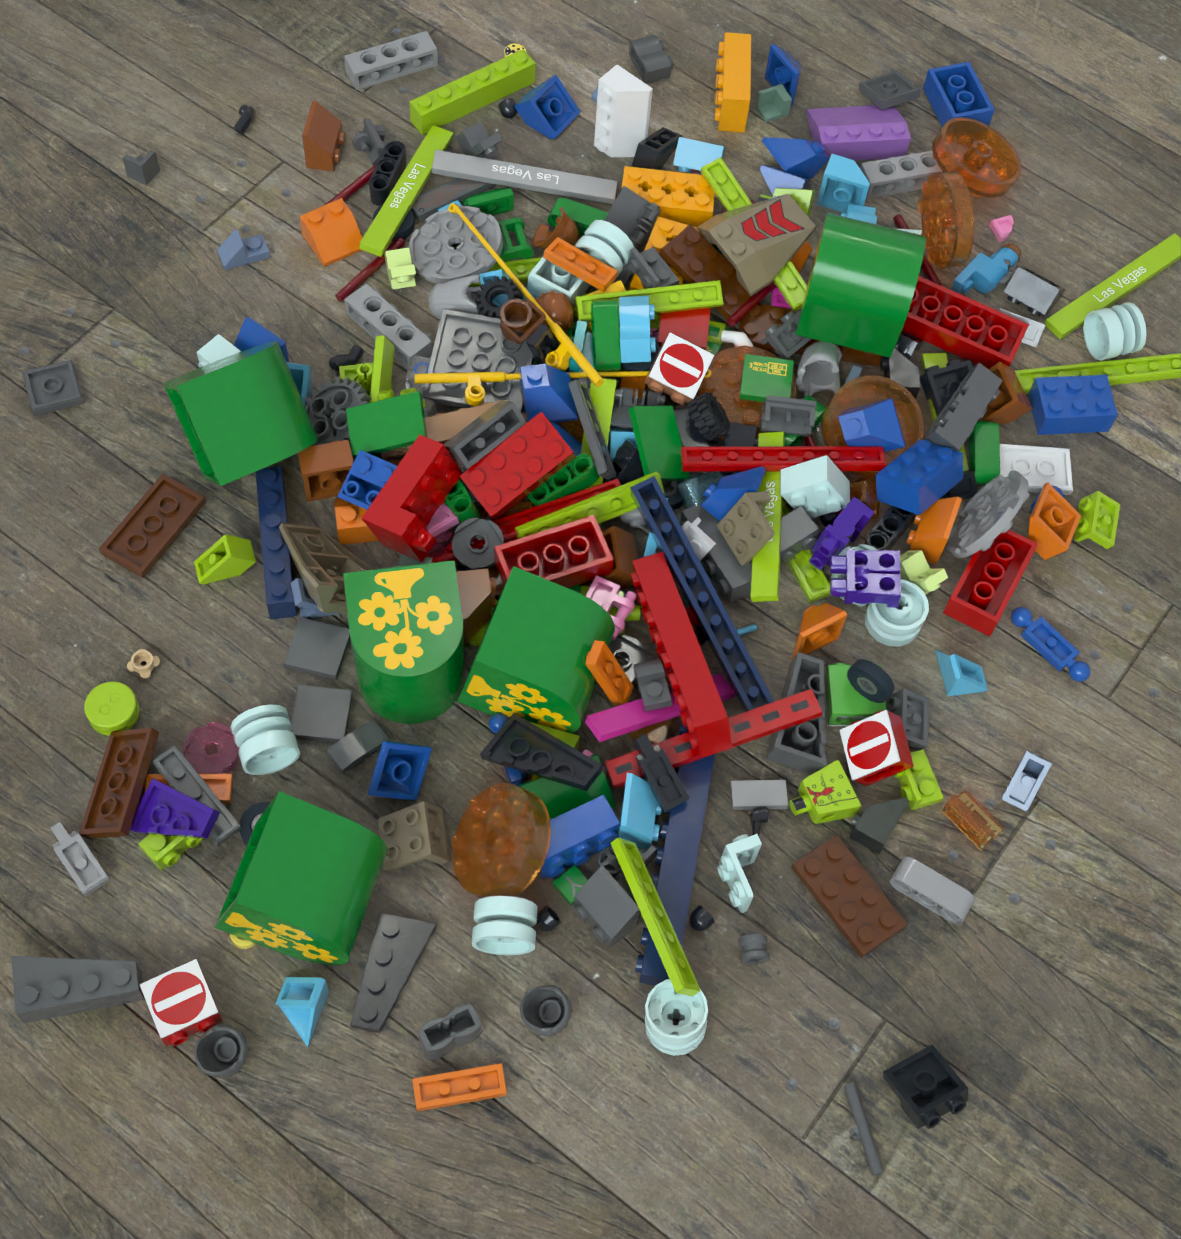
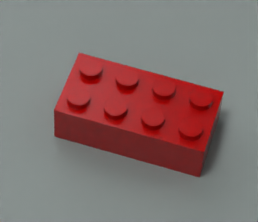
[460,412,576,520]
[494,515,614,588]
[943,530,1038,637]

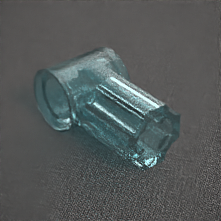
[677,472,724,509]

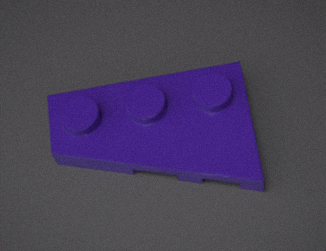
[130,778,220,839]

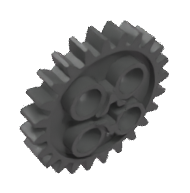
[305,377,371,448]

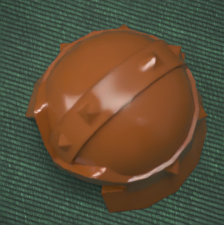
[533,206,578,250]
[533,290,573,332]

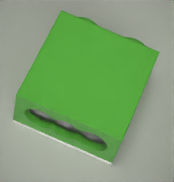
[824,663,886,726]

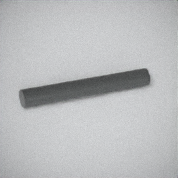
[844,1083,884,1176]

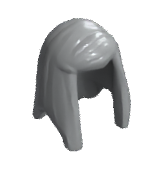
[428,275,482,319]
[796,341,842,397]

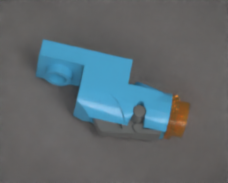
[951,244,1021,294]

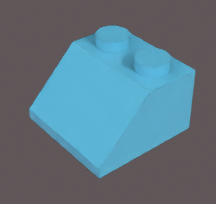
[673,137,726,175]
[817,154,870,213]
[618,773,661,850]

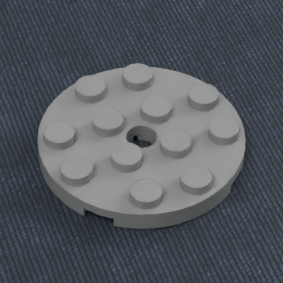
[409,206,503,284]
[946,471,1030,558]

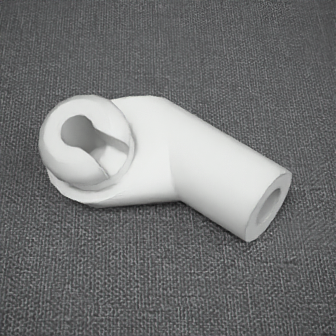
[721,330,753,357]

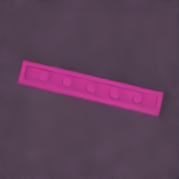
[585,673,735,742]

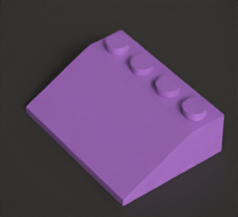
[806,105,911,162]

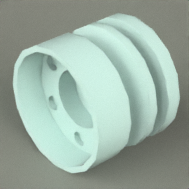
[1083,302,1147,361]
[231,704,300,775]
[645,979,708,1056]

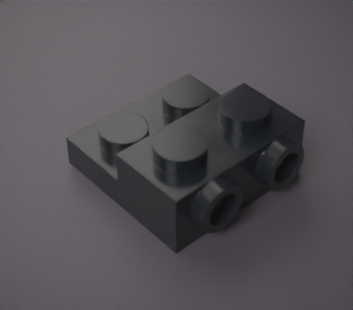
[919,359,973,416]
[883,1044,968,1129]

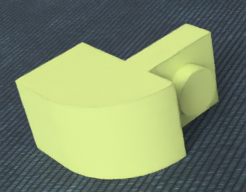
[384,248,416,290]
[900,550,948,595]

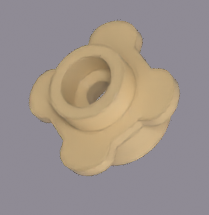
[127,649,160,679]

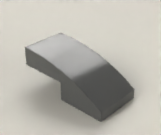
[325,720,390,773]

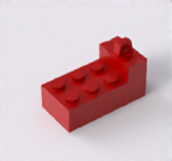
[361,434,462,563]

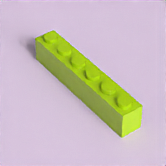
[409,49,536,135]

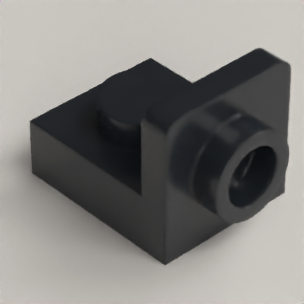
[895,331,923,360]

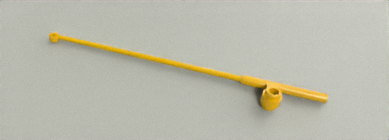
[448,203,604,387]
[414,369,711,407]

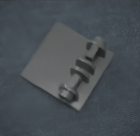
[604,186,661,251]
[610,387,666,428]

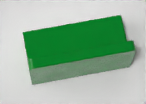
[462,188,514,216]

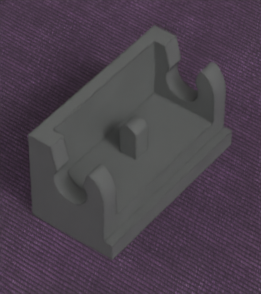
[760,395,816,437]

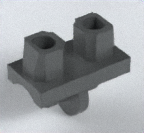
[352,118,391,165]

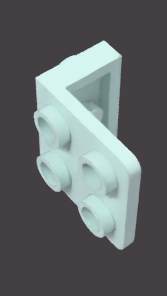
[717,834,762,913]

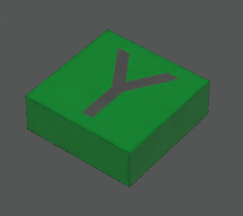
[553,865,588,906]

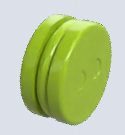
[84,681,140,736]

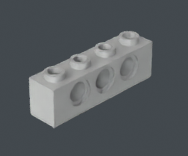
[344,31,438,90]
[860,148,956,199]
[344,283,432,372]

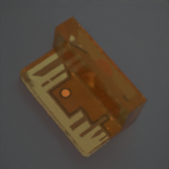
[942,791,1004,851]

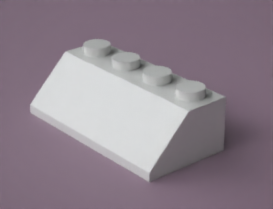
[594,65,653,157]

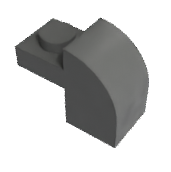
[455,121,502,159]
[633,658,672,712]

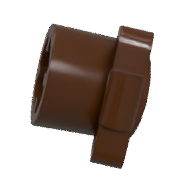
[500,299,546,345]

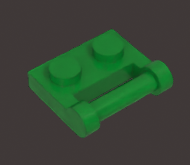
[495,217,534,264]

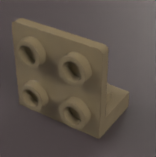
[716,491,775,566]
[378,801,450,872]

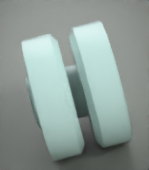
[575,220,634,277]
[865,579,929,647]
[472,896,537,955]

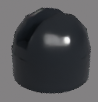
[498,98,517,119]
[690,905,715,931]
[536,906,561,932]

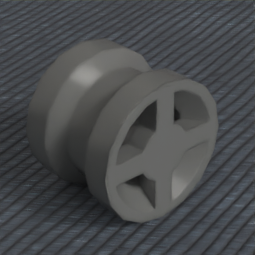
[597,846,622,879]
[738,934,770,965]

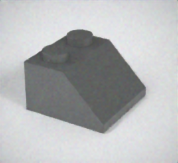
[573,865,640,948]

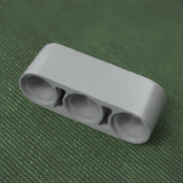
[890,856,975,924]

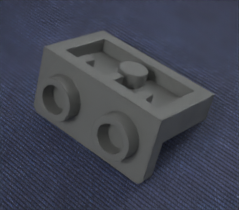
[628,247,679,289]
[760,310,812,359]
[886,688,929,750]

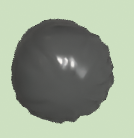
[520,985,572,1037]
[194,1024,249,1078]

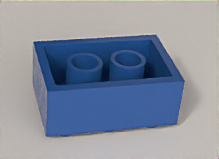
[923,62,995,137]
[1028,375,1118,435]
[876,439,963,515]
[526,795,620,879]

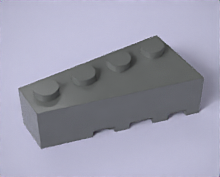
[921,363,1003,452]
[766,652,827,774]
[11,956,145,1023]

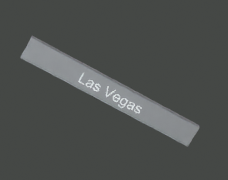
[432,150,617,204]

